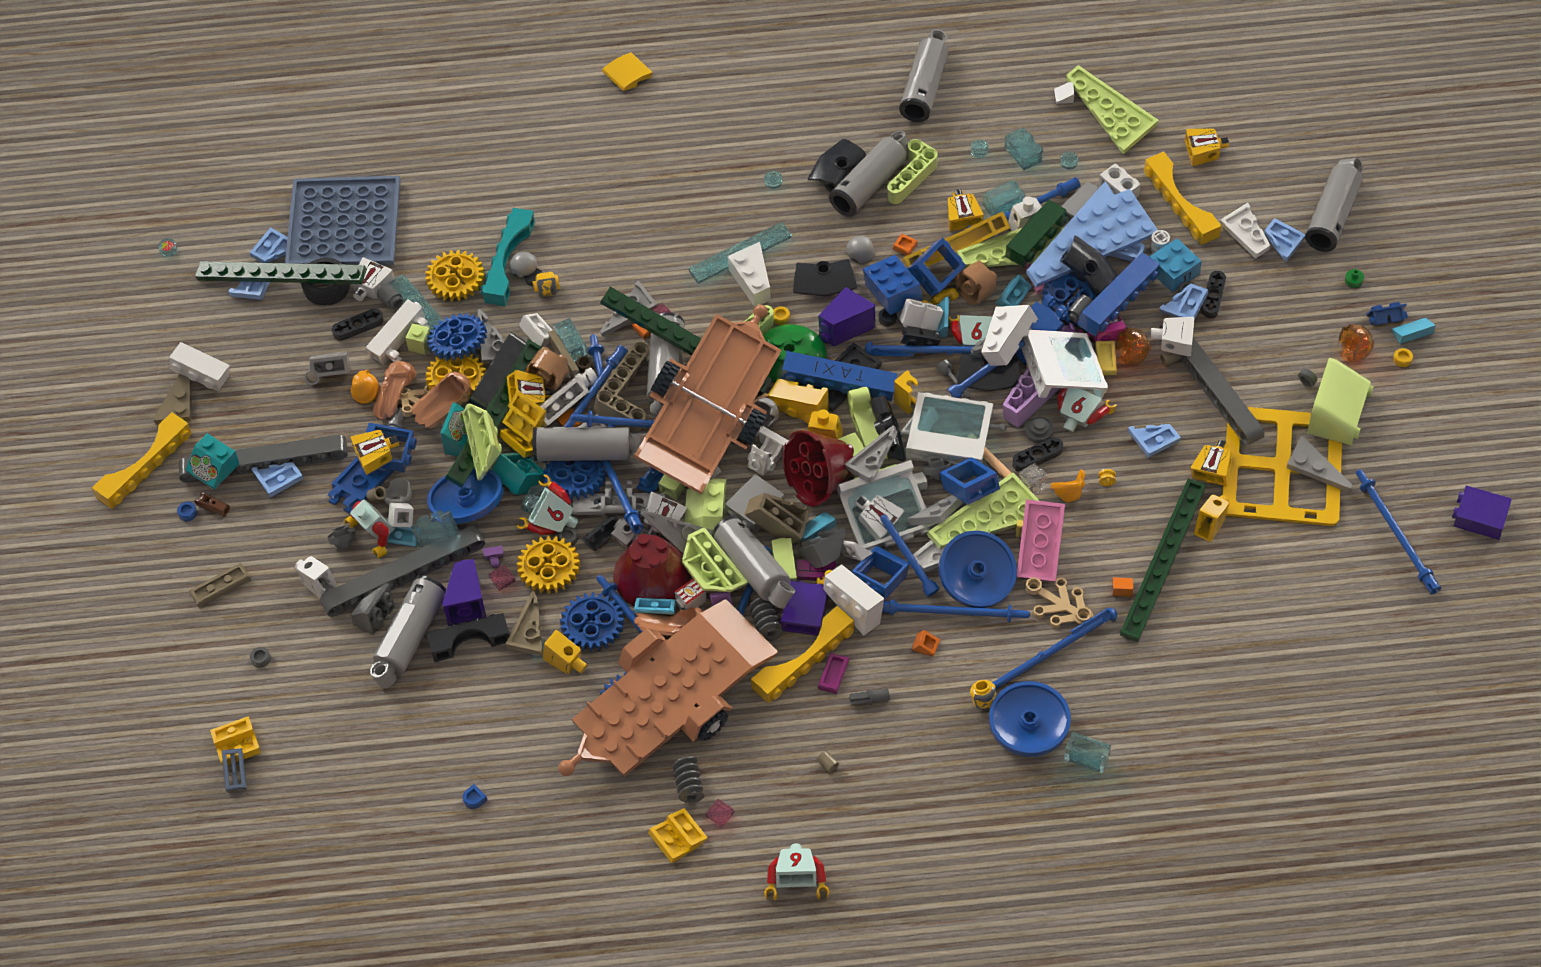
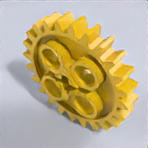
[425,250,485,302]
[426,354,486,398]
[517,536,580,594]

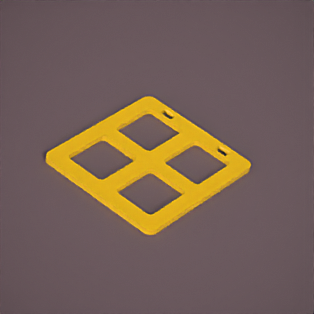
[1222,407,1342,526]

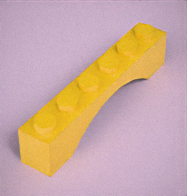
[1144,152,1221,245]
[901,211,1010,269]
[92,412,192,509]
[751,606,854,703]

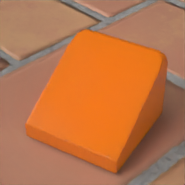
[1113,577,1133,597]
[911,630,940,657]

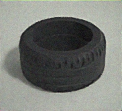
[301,257,350,306]

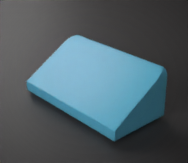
[995,274,1032,307]
[936,297,949,338]
[1392,318,1436,344]
[800,512,836,542]
[387,527,421,547]
[634,598,676,614]

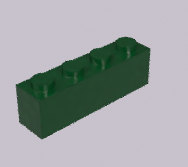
[1006,200,1067,267]

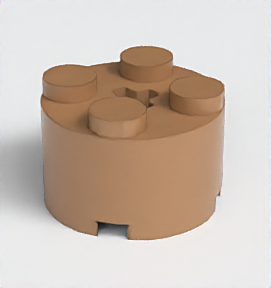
[955,260,998,305]
[526,347,569,390]

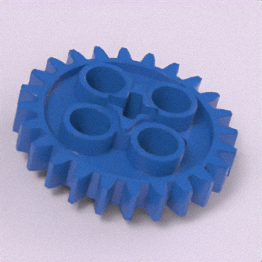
[1041,272,1096,326]
[427,313,487,361]
[544,460,605,500]
[560,592,624,652]

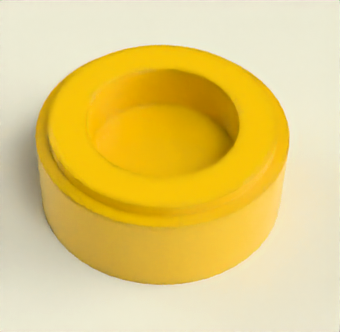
[773,306,790,325]
[1393,348,1413,367]

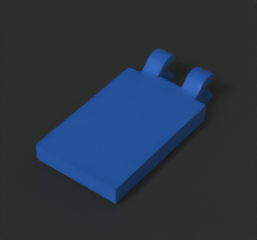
[1015,294,1069,366]
[328,457,395,514]

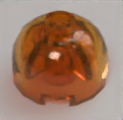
[1338,324,1374,362]
[1116,327,1151,365]

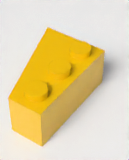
[768,379,829,424]

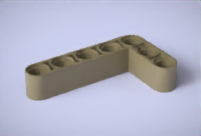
[594,342,649,433]

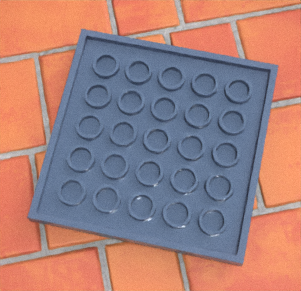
[285,176,401,265]

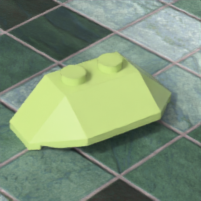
[462,404,502,480]
[684,478,727,530]
[682,527,748,592]

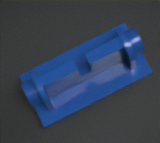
[1366,302,1408,326]
[636,467,664,493]

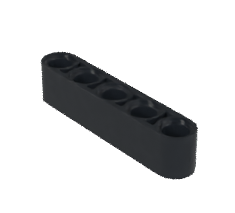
[468,332,526,410]

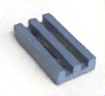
[222,748,247,792]

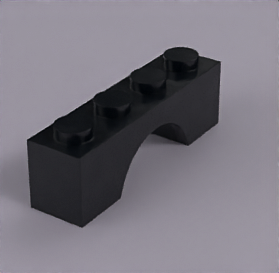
[427,613,510,663]

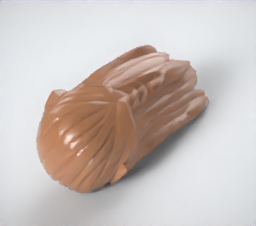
[373,361,417,420]
[411,372,471,429]
[634,607,703,636]

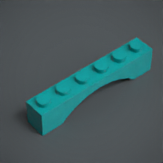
[481,208,535,307]

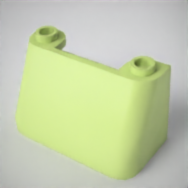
[1307,358,1374,446]

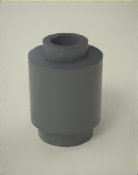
[377,284,404,310]
[1068,295,1093,323]

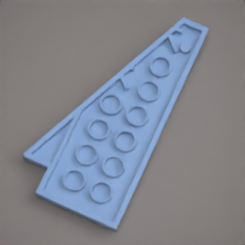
[1026,182,1157,287]

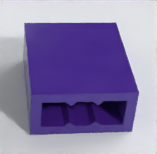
[1452,485,1512,540]
[781,581,829,636]

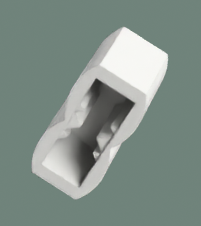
[899,299,944,331]

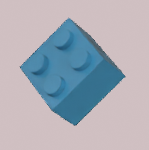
[1149,238,1202,292]

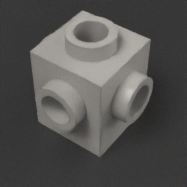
[611,519,642,549]

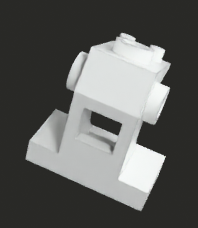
[747,426,789,476]

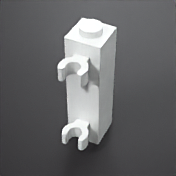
[366,299,430,365]

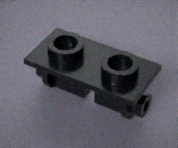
[900,326,941,346]
[582,515,619,551]

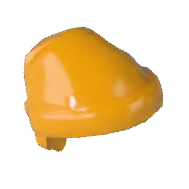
[350,369,379,404]
[1050,469,1085,503]

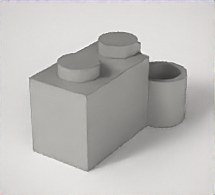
[304,352,351,385]

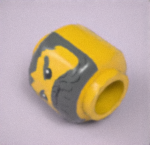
[532,272,560,297]
[970,680,997,710]

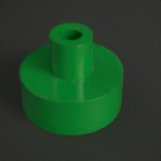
[1345,269,1364,288]

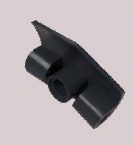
[808,139,866,192]
[1060,235,1118,297]
[793,259,857,296]
[957,354,1021,391]
[869,396,906,461]

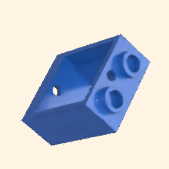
[908,238,966,297]
[366,423,417,472]
[940,457,1000,505]
[852,546,909,601]

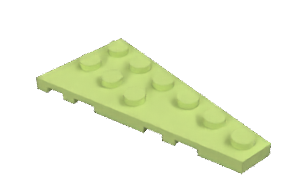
[1066,65,1159,154]
[957,227,1063,269]
[927,473,1039,549]

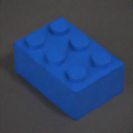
[863,255,923,315]

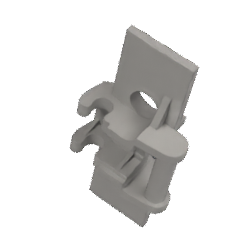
[572,481,665,517]

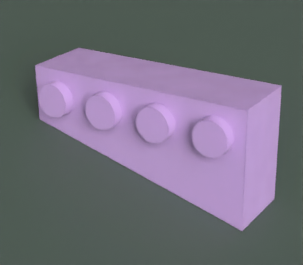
[1003,363,1067,428]

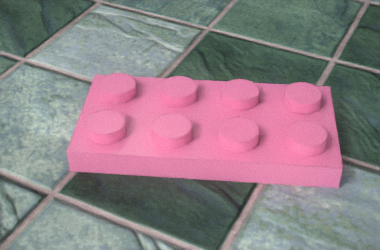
[1017,499,1065,582]

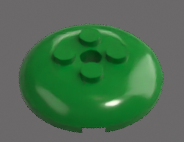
[763,324,827,386]

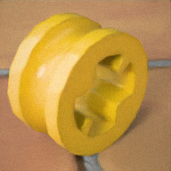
[1098,469,1116,486]

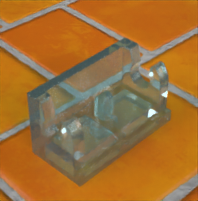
[553,318,588,360]

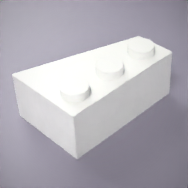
[728,242,771,307]
[981,305,1038,366]
[823,564,884,636]

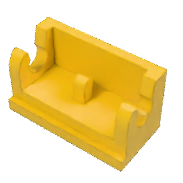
[894,370,918,415]

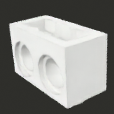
[1099,164,1140,198]

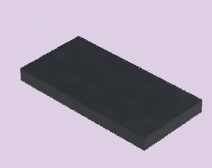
[813,342,882,412]

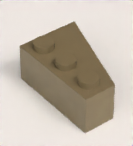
[744,493,812,543]

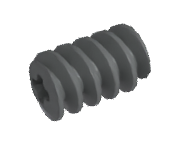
[749,597,783,641]
[673,756,704,803]

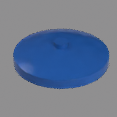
[427,467,503,524]
[938,531,1017,608]
[989,681,1071,757]

